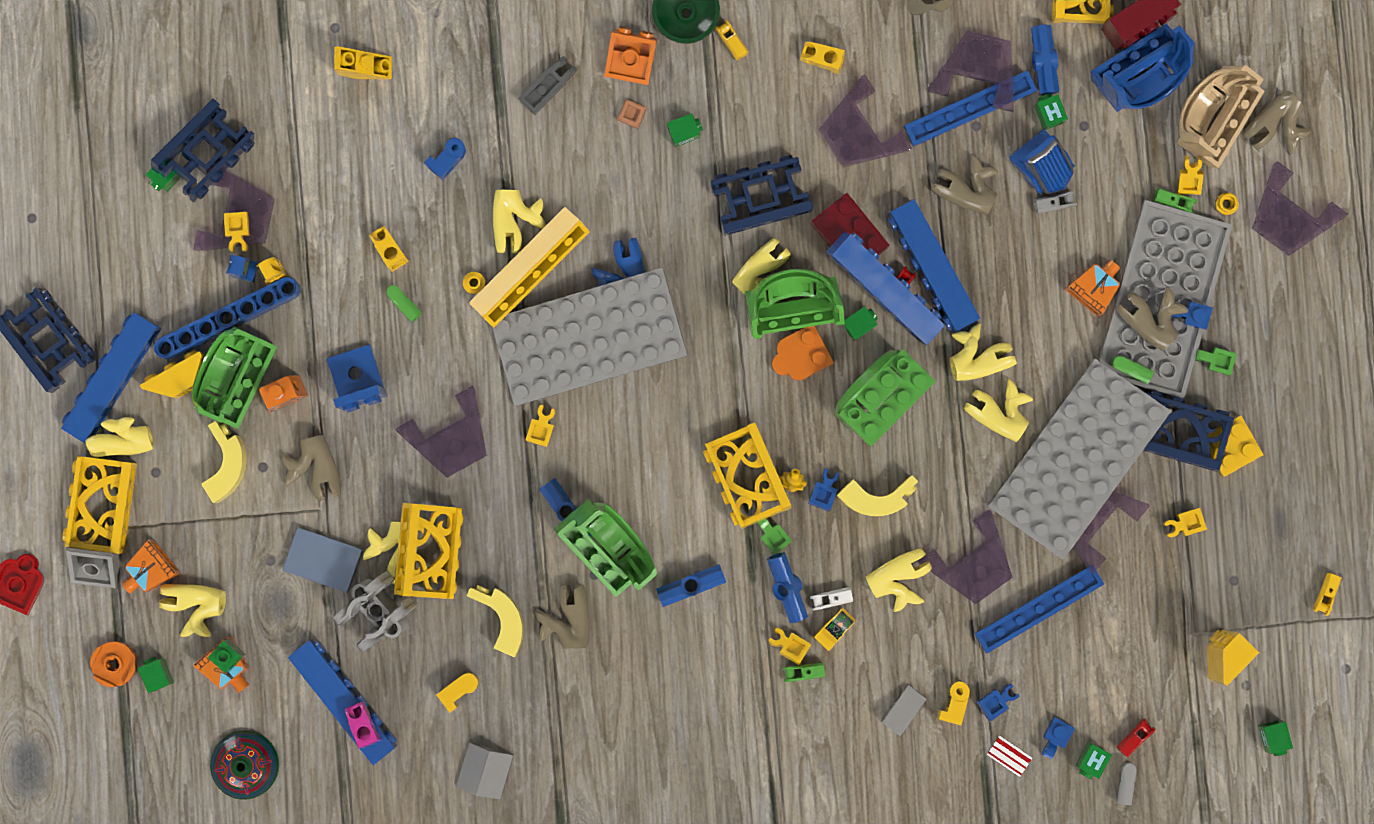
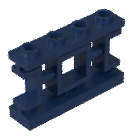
[151,99,255,203]
[711,155,813,236]
[0,287,95,393]

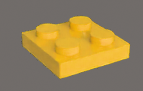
[1207,415,1264,477]

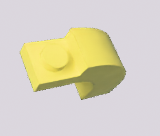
[201,421,247,503]
[836,475,918,516]
[467,585,524,657]

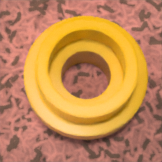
[1215,192,1239,215]
[463,272,486,294]

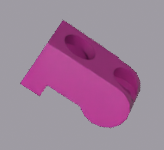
[345,701,382,748]

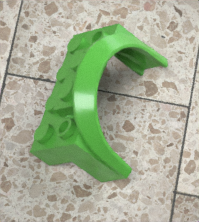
[745,269,845,339]
[192,326,277,429]
[834,349,936,447]
[554,498,657,597]

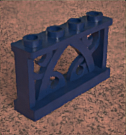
[1143,390,1234,472]

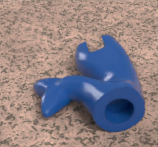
[591,237,646,287]

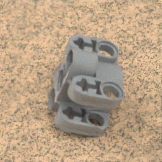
[333,571,418,653]

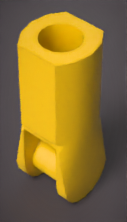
[715,19,749,61]
[1313,573,1342,616]

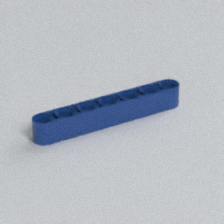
[154,277,301,360]

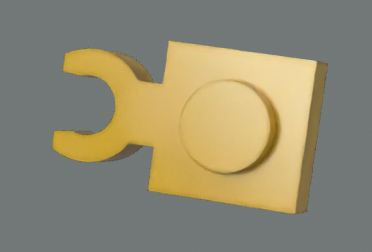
[1177,155,1204,195]
[224,212,250,253]
[525,405,555,447]
[1163,508,1207,537]
[768,628,811,665]

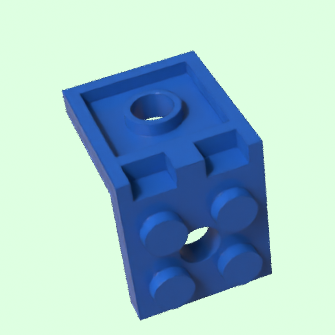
[327,345,387,413]

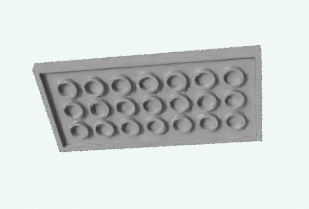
[1099,200,1232,399]
[492,268,688,406]
[988,359,1171,560]

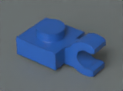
[1041,717,1075,759]

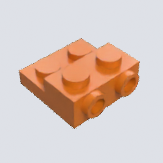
[604,26,658,85]

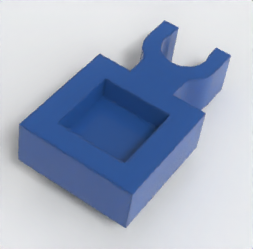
[1172,302,1213,330]
[808,468,839,512]
[976,684,1020,721]

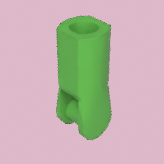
[1153,187,1197,213]
[387,285,422,323]
[1111,356,1154,384]
[783,662,825,682]

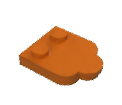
[772,326,834,381]

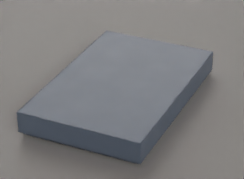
[282,527,363,593]

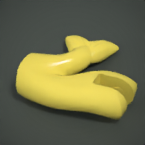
[493,190,546,253]
[731,238,791,303]
[950,323,1017,381]
[963,379,1033,442]
[86,417,154,458]
[363,522,417,585]
[866,548,932,612]
[159,584,226,637]

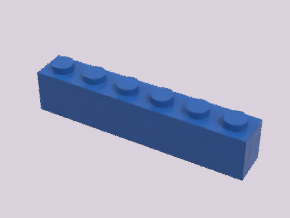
[888,199,980,333]
[826,232,945,345]
[61,312,162,443]
[288,639,397,765]

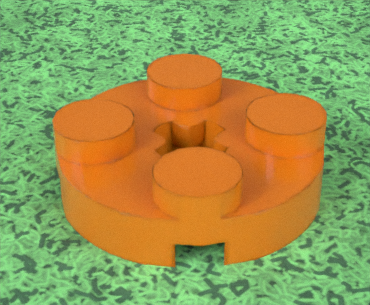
[90,641,138,687]

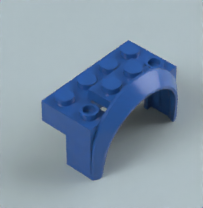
[1091,23,1195,112]

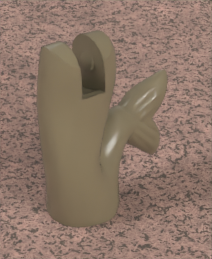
[1242,91,1311,155]
[931,155,998,215]
[1116,287,1188,351]
[282,435,341,501]
[536,584,590,649]

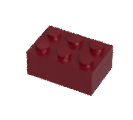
[1101,0,1181,51]
[810,193,890,255]

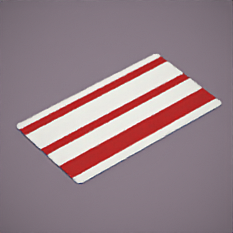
[987,736,1032,777]

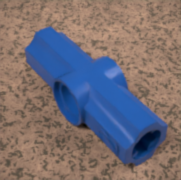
[1031,24,1059,95]
[539,478,592,536]
[767,552,808,623]
[656,564,727,607]

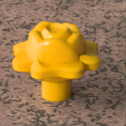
[780,469,807,492]

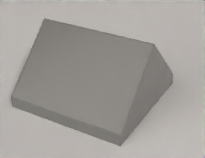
[66,548,121,588]
[456,742,513,799]

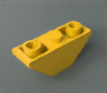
[334,46,392,80]
[140,350,205,399]

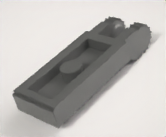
[518,56,577,115]

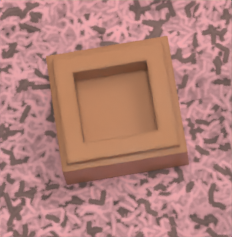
[617,99,647,129]

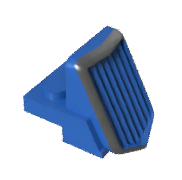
[1009,129,1075,195]

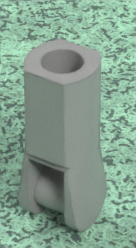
[1034,191,1077,214]
[1116,762,1137,805]

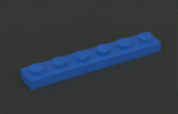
[904,70,1037,147]
[974,565,1104,654]

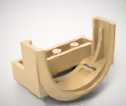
[1177,65,1264,168]

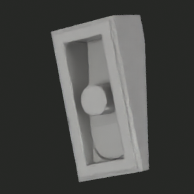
[881,685,926,736]

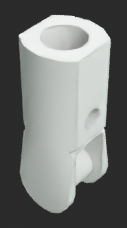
[810,587,853,611]

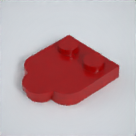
[0,554,44,616]

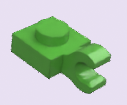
[1195,347,1237,376]
[757,519,792,555]

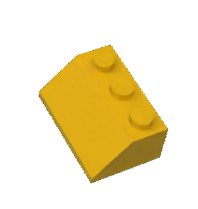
[1207,629,1260,686]

